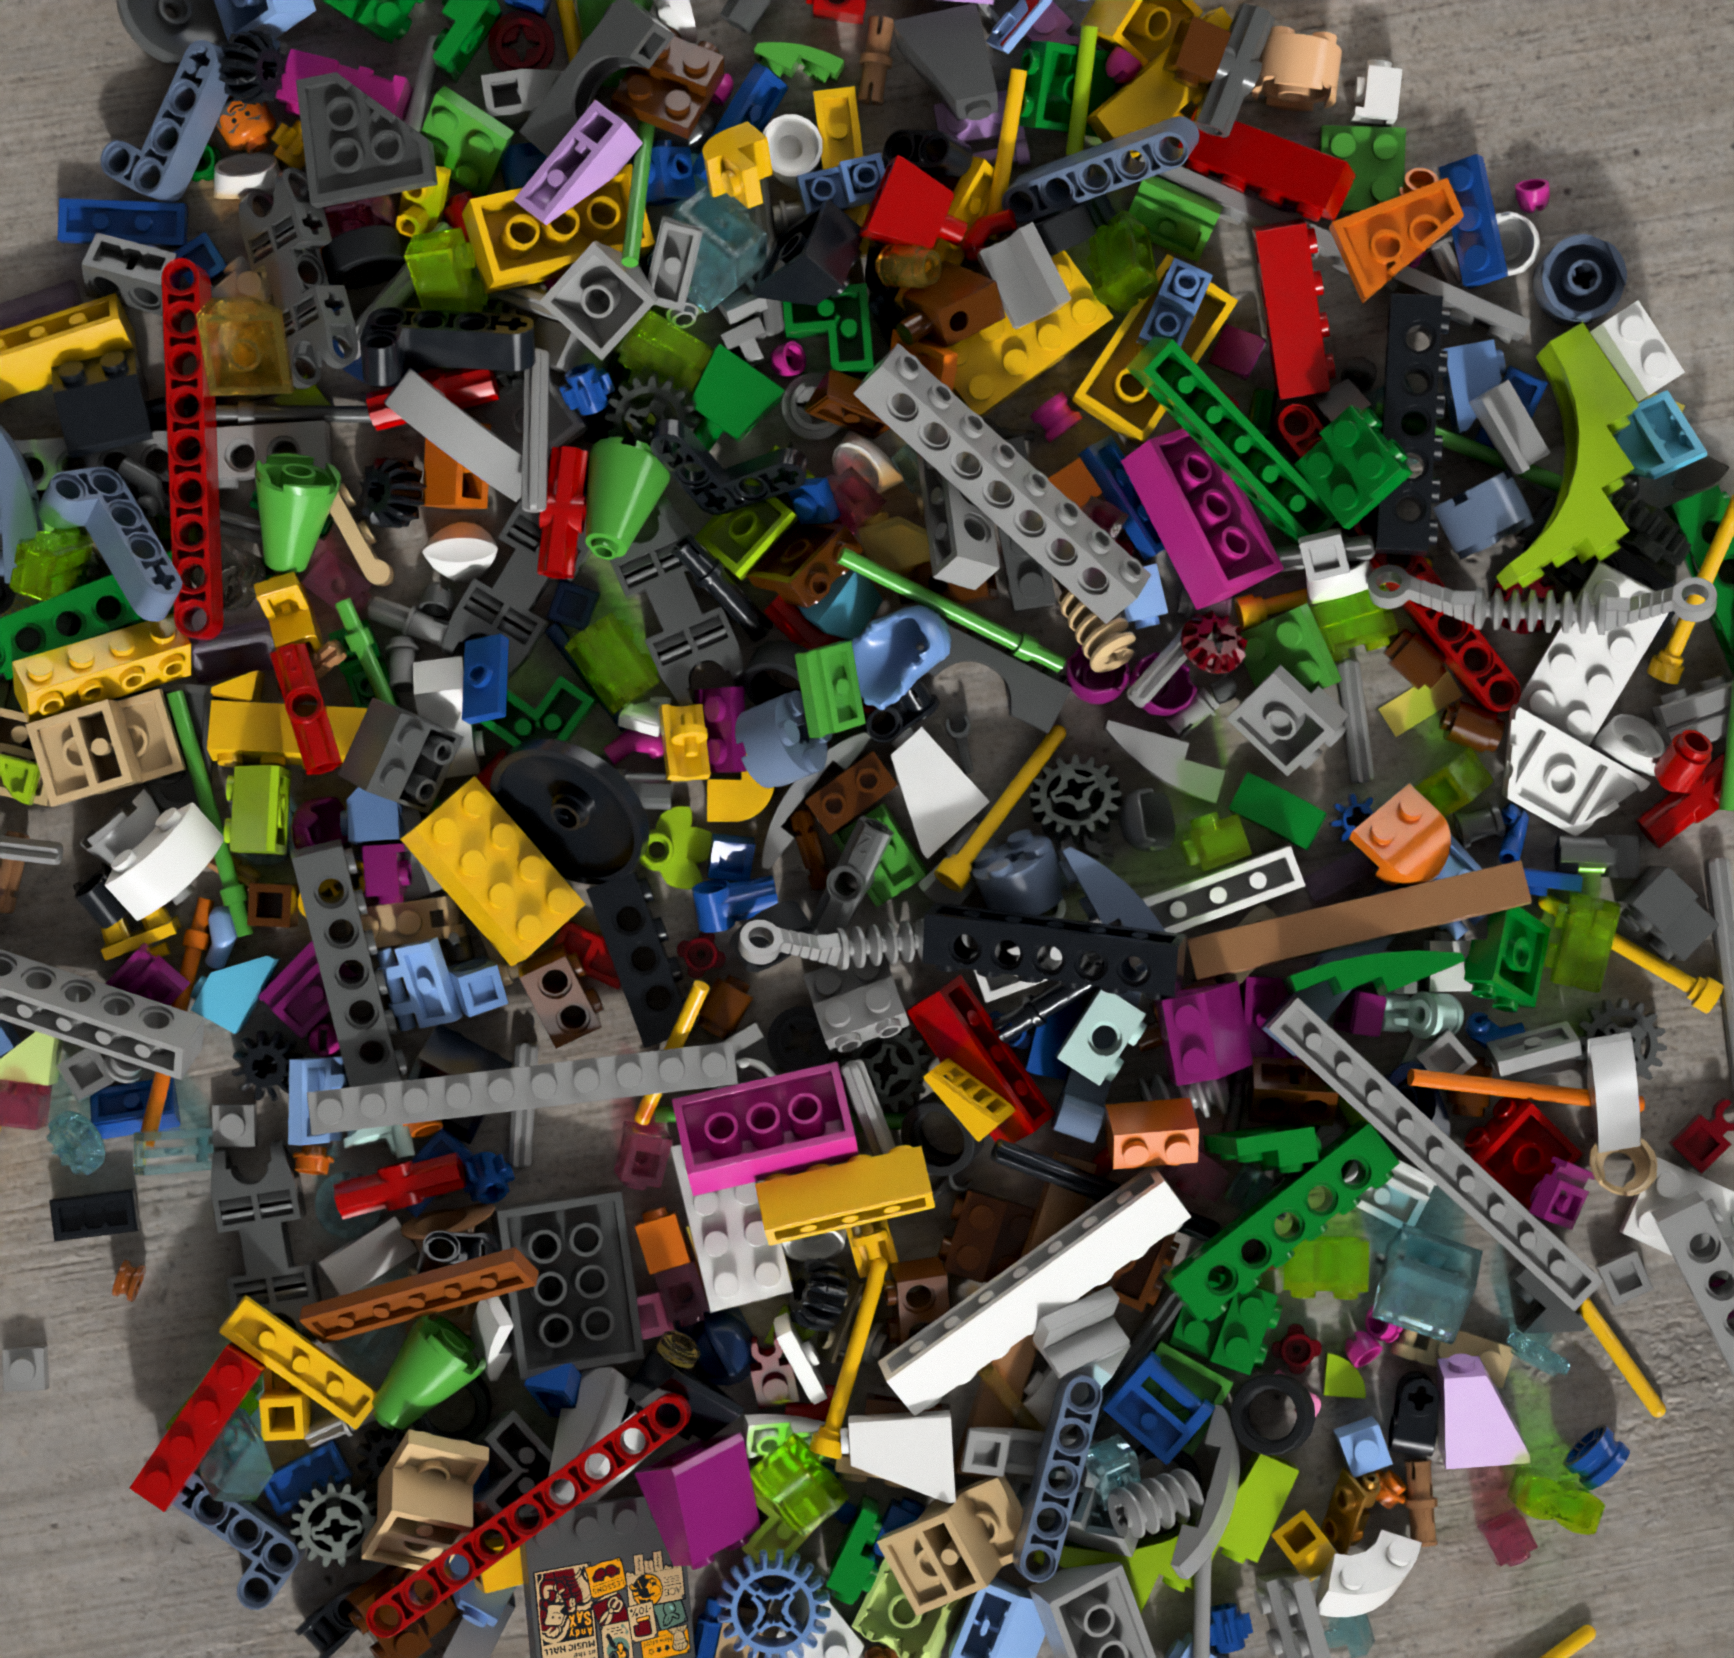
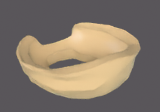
[1589,1138,1658,1196]

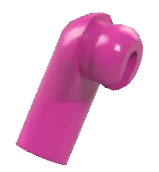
[603,729,664,765]

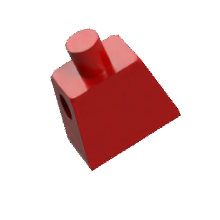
[858,155,968,253]

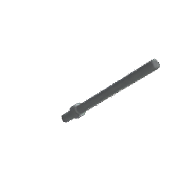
[216,400,372,426]

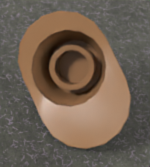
[400,1203,495,1253]

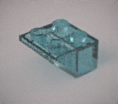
[647,185,767,313]
[1372,1223,1483,1345]

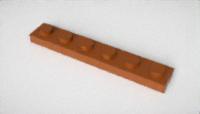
[299,1247,539,1344]

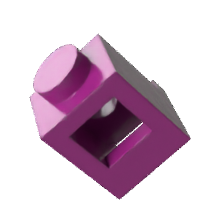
[362,843,413,904]

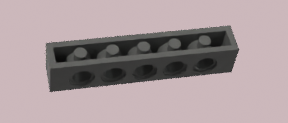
[291,838,408,1087]

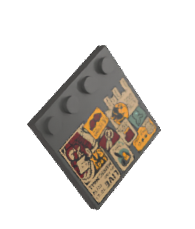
[519,1493,696,1658]

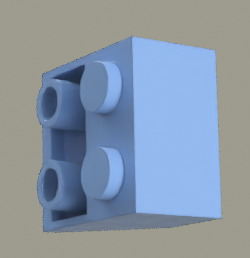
[948,1577,1046,1658]

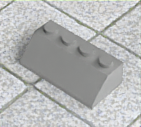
[1028,1562,1156,1658]

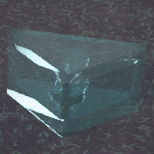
[1085,1434,1141,1511]

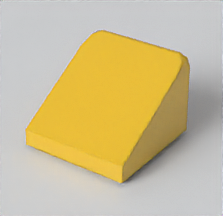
[210,670,265,703]

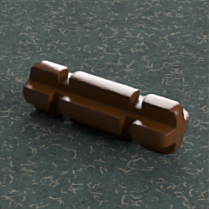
[789,809,830,891]

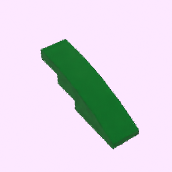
[1282,950,1466,996]

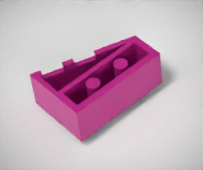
[275,48,413,122]

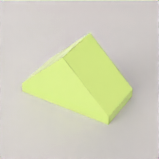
[0,1031,63,1086]

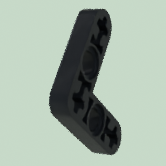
[651,419,808,515]

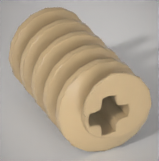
[1058,589,1136,673]

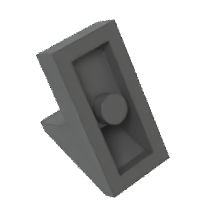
[1508,1262,1588,1334]

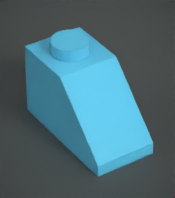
[190,954,282,1034]

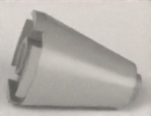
[79,787,195,905]

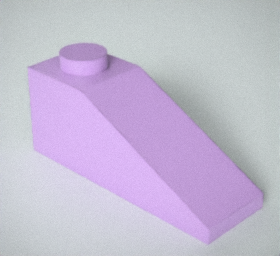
[513,100,643,225]

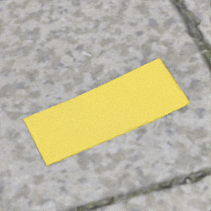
[1378,667,1463,737]

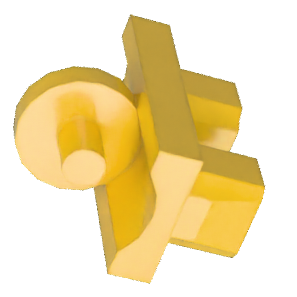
[395,166,451,239]
[659,704,711,781]
[100,905,182,961]
[846,1219,899,1278]

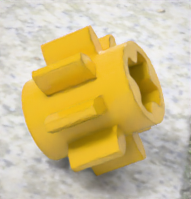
[271,120,306,170]

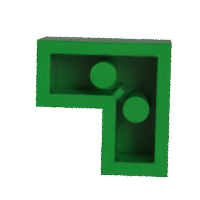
[783,283,874,376]
[480,676,598,747]

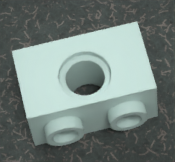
[1055,987,1147,1086]

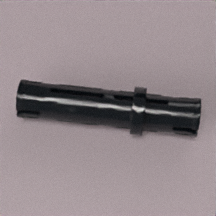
[671,534,773,642]
[992,957,1104,1044]

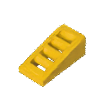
[923,1058,1016,1142]

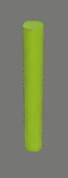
[1066,25,1098,155]

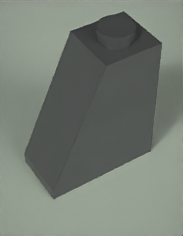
[893,3,999,121]

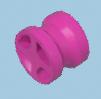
[1029,391,1083,443]

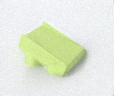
[851,1558,967,1658]

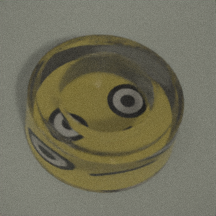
[657,1330,701,1369]

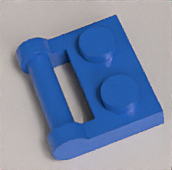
[1101,1350,1215,1465]

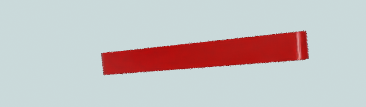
[161,258,224,641]
[1271,404,1521,714]
[366,1393,691,1638]

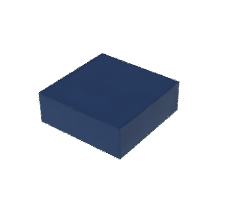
[546,579,601,633]

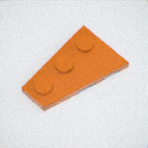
[1329,178,1464,304]

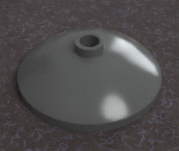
[116,0,229,66]

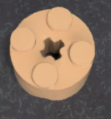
[1251,26,1342,111]

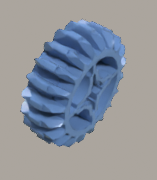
[717,1548,831,1658]

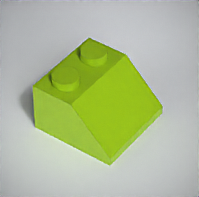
[224,765,292,855]

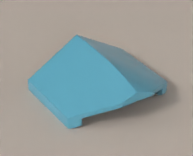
[1614,390,1707,480]
[797,569,883,641]

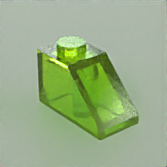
[1412,747,1494,818]

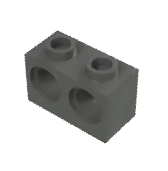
[81,232,181,316]

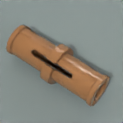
[857,16,894,106]
[1404,1459,1438,1547]

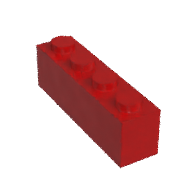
[1177,106,1356,222]
[1252,218,1336,400]
[906,974,1056,1144]
[129,1342,267,1512]

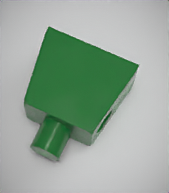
[690,343,785,452]

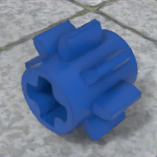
[559,363,615,415]
[1329,793,1373,842]
[463,1152,515,1204]
[1210,1603,1253,1654]

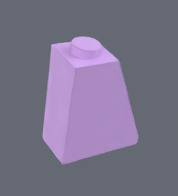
[1437,1354,1530,1469]

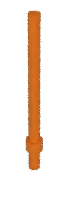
[137,897,215,1147]
[1407,1068,1645,1113]

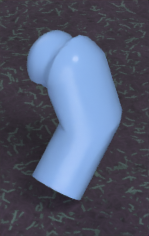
[205,905,237,970]

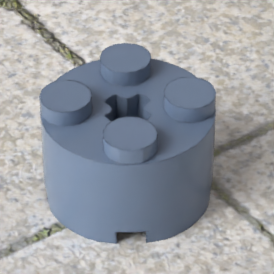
[1533,234,1627,326]
[1433,469,1535,560]
[735,690,832,789]
[972,829,1070,915]

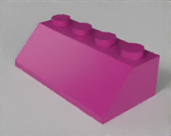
[1121,428,1284,610]
[672,1062,859,1196]

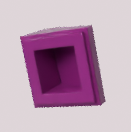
[1208,324,1266,381]
[1333,990,1386,1037]

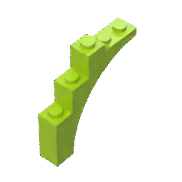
[1496,322,1639,590]
[1033,1451,1299,1614]

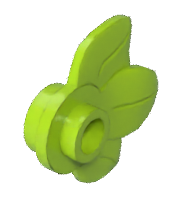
[640,806,712,890]

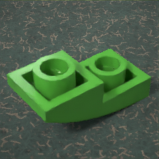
[754,42,845,83]

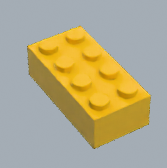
[462,163,655,294]
[937,250,1114,418]
[1071,254,1238,447]
[400,776,586,967]

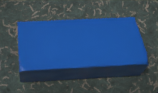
[1025,989,1085,1080]
[90,1077,181,1139]
[524,1363,582,1418]

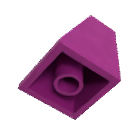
[1155,980,1253,1086]
[635,1432,761,1570]

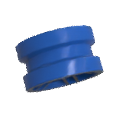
[1563,1424,1630,1491]

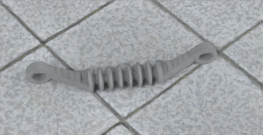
[1368,565,1717,635]
[738,899,1066,970]

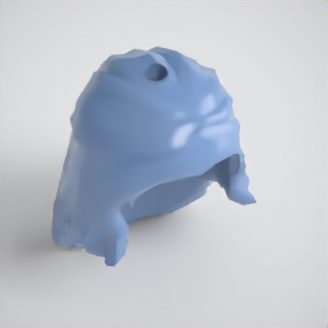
[852,605,952,710]

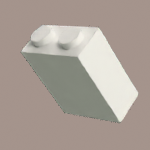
[1590,300,1685,402]

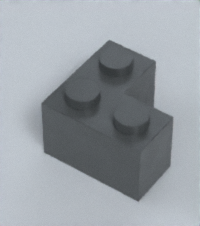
[1615,866,1719,961]
[470,1410,552,1534]

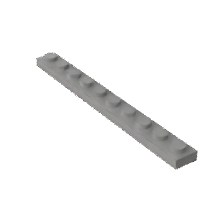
[1139,155,1532,343]
[1266,995,1603,1312]
[307,1042,738,1135]

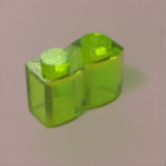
[1281,1236,1370,1300]
[750,1433,849,1536]
[1507,1467,1605,1535]

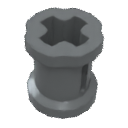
[1453,801,1505,848]

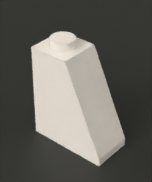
[890,727,990,859]
[840,1410,956,1503]

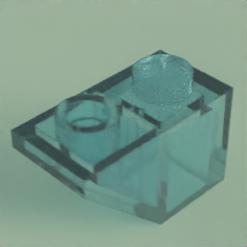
[196,1408,274,1504]

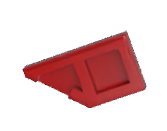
[553,920,621,990]

